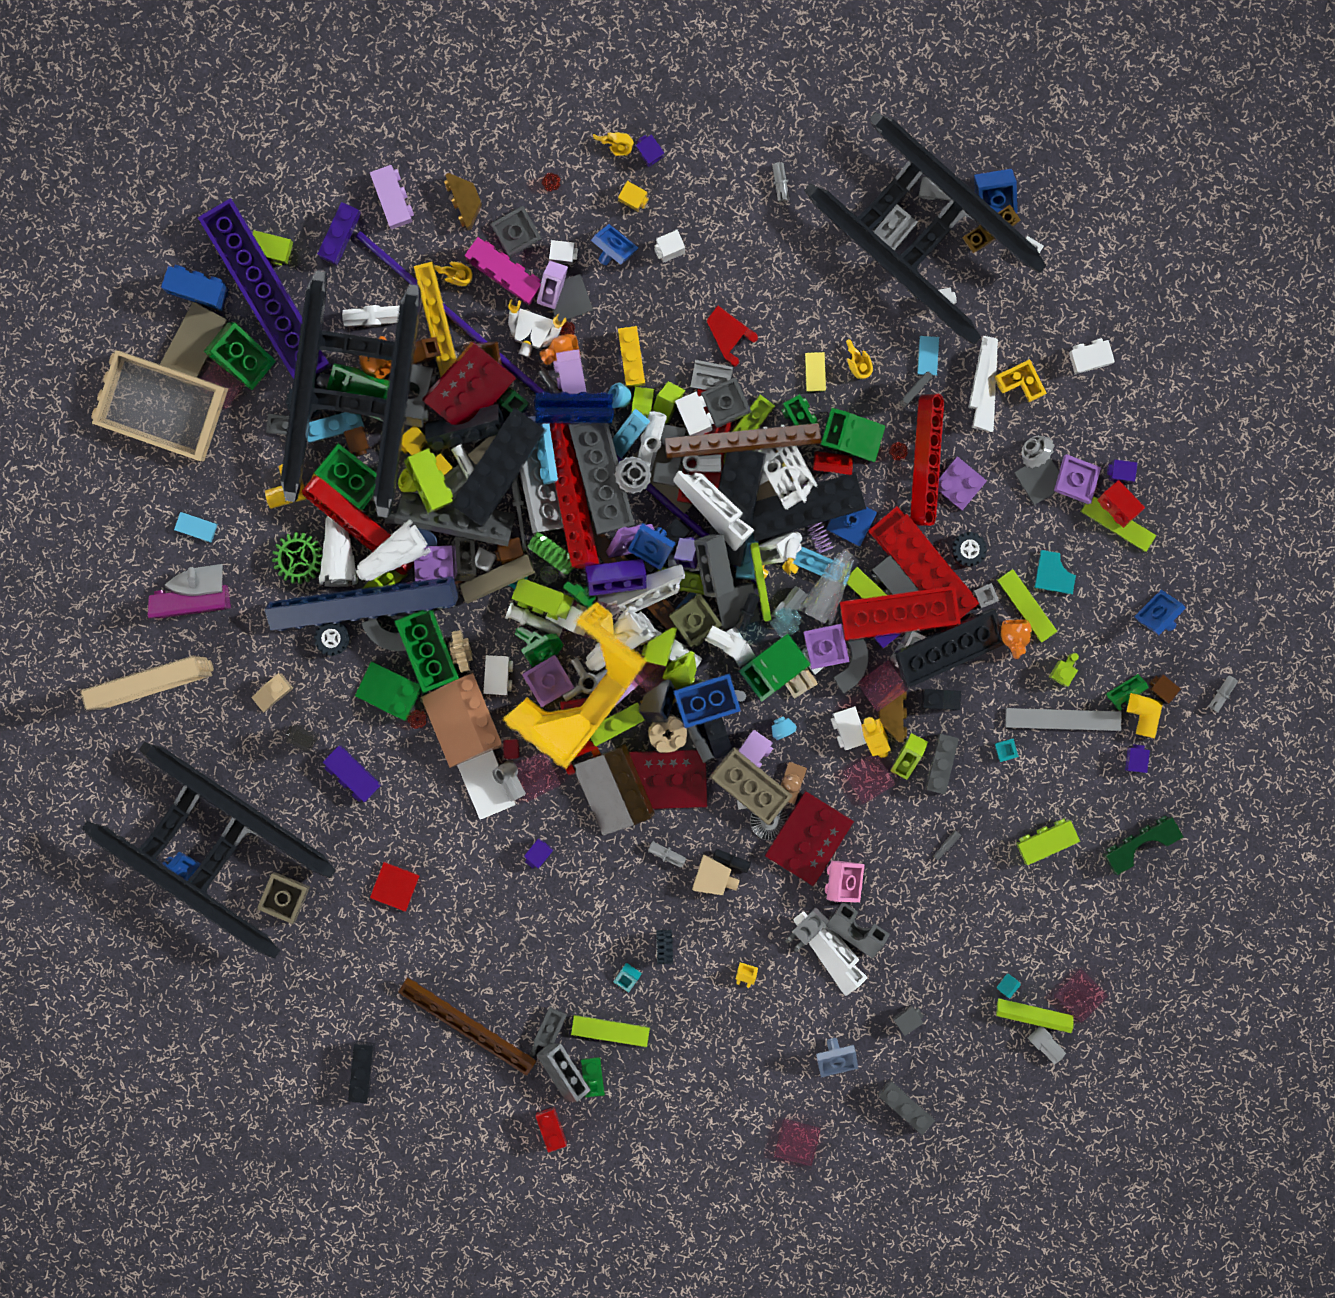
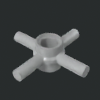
[562,657,607,702]

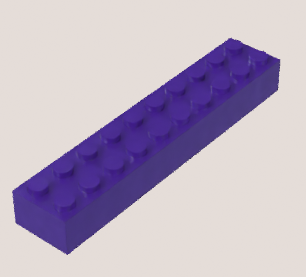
[198,198,331,379]

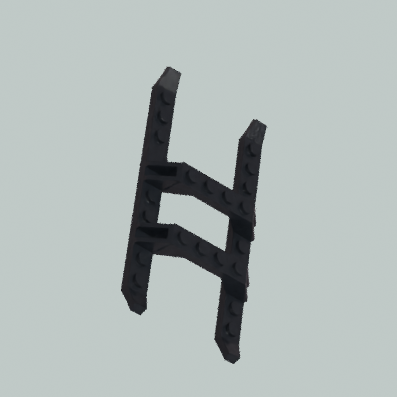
[804,112,1046,345]
[281,270,421,517]
[81,742,336,959]

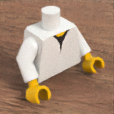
[508,299,567,357]
[759,532,802,579]

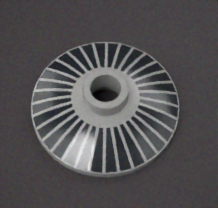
[750,808,788,840]

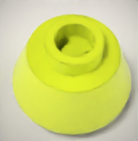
[398,468,417,492]

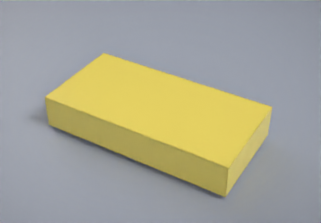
[805,352,826,392]

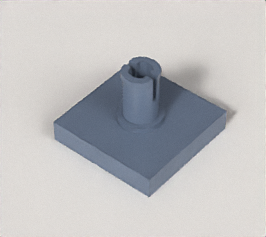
[816,1038,858,1077]

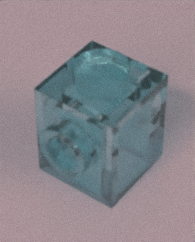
[770,607,801,638]

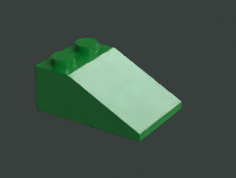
[204,322,276,390]
[314,443,376,511]
[355,661,422,721]

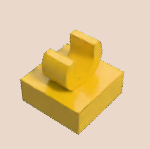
[736,962,758,988]

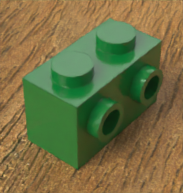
[781,394,819,426]

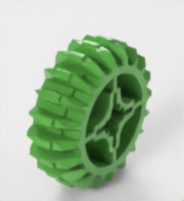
[272,532,323,584]
[528,533,574,575]

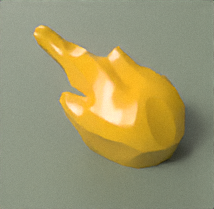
[593,132,634,156]
[434,262,473,286]
[846,339,873,379]

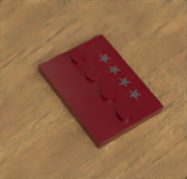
[422,341,516,425]
[629,749,707,809]
[764,791,854,887]

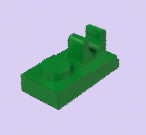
[563,582,597,609]
[1106,674,1149,711]
[581,1057,605,1098]

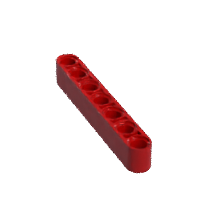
[910,394,944,526]
[302,476,414,575]

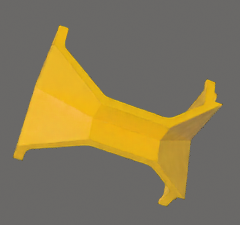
[503,602,646,769]

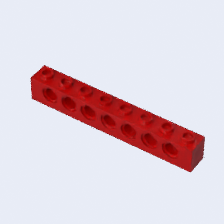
[542,414,599,569]

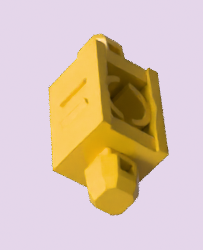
[861,717,891,758]

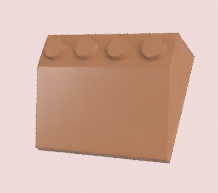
[421,673,503,768]

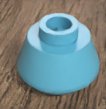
[607,383,632,408]
[772,716,797,740]

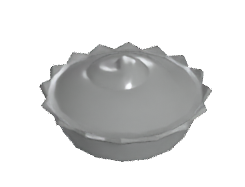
[1021,435,1055,468]
[614,456,651,494]

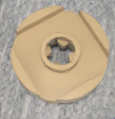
[648,714,687,752]

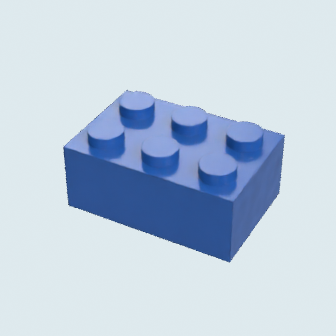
[161,265,229,311]
[674,674,741,728]

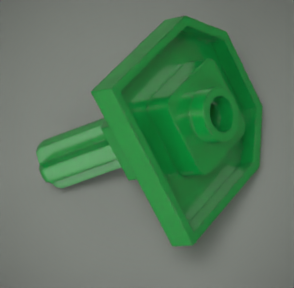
[515,626,564,667]

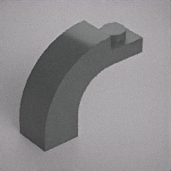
[361,617,406,651]
[832,626,868,693]

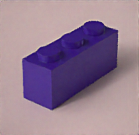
[317,202,361,265]
[585,559,647,596]
[323,745,382,802]

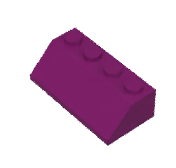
[148,583,231,619]

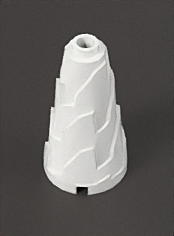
[319,516,358,587]
[356,520,431,581]
[586,606,656,671]

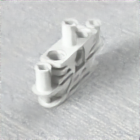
[754,424,817,510]

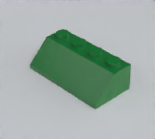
[395,609,459,693]

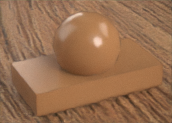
[781,762,807,804]

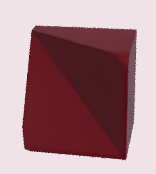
[503,739,520,759]

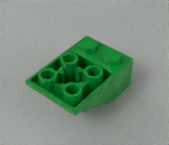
[820,408,885,463]
[739,634,811,701]

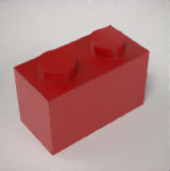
[1097,480,1145,528]
[535,1106,567,1153]

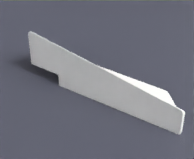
[968,336,998,432]
[673,471,754,551]
[597,565,685,616]
[793,912,868,996]

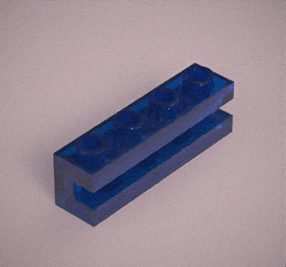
[534,392,614,423]

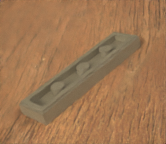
[460,554,536,604]

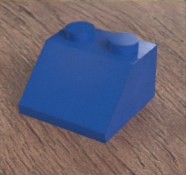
[974,169,1018,213]

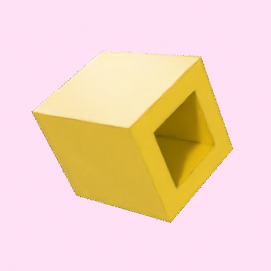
[618,181,649,212]

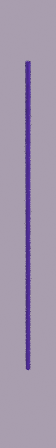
[356,231,757,586]

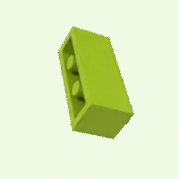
[404,449,453,514]
[511,579,574,620]
[591,703,645,747]
[1016,818,1080,865]

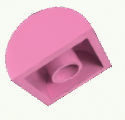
[825,861,864,902]

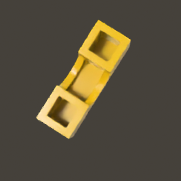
[618,326,645,388]
[401,426,454,476]

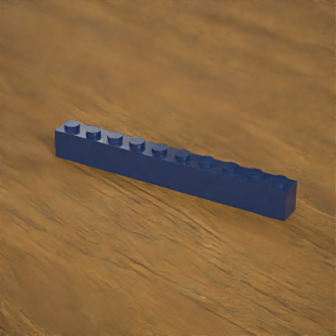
[265,576,458,631]

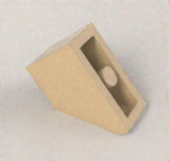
[252,673,294,713]

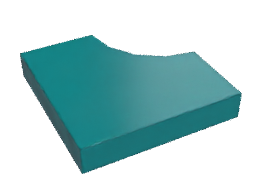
[1034,550,1076,594]

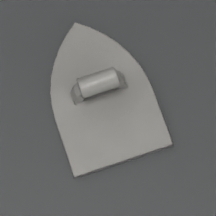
[165,564,223,596]

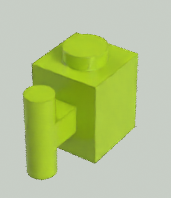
[1049,653,1079,687]

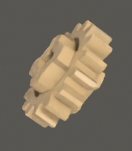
[449,630,473,672]

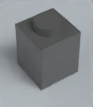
[893,1005,924,1036]

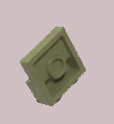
[668,593,722,647]

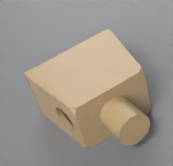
[692,854,740,895]

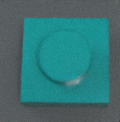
[994,738,1019,762]

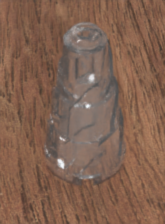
[798,550,855,626]

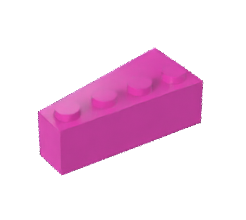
[464,237,541,305]

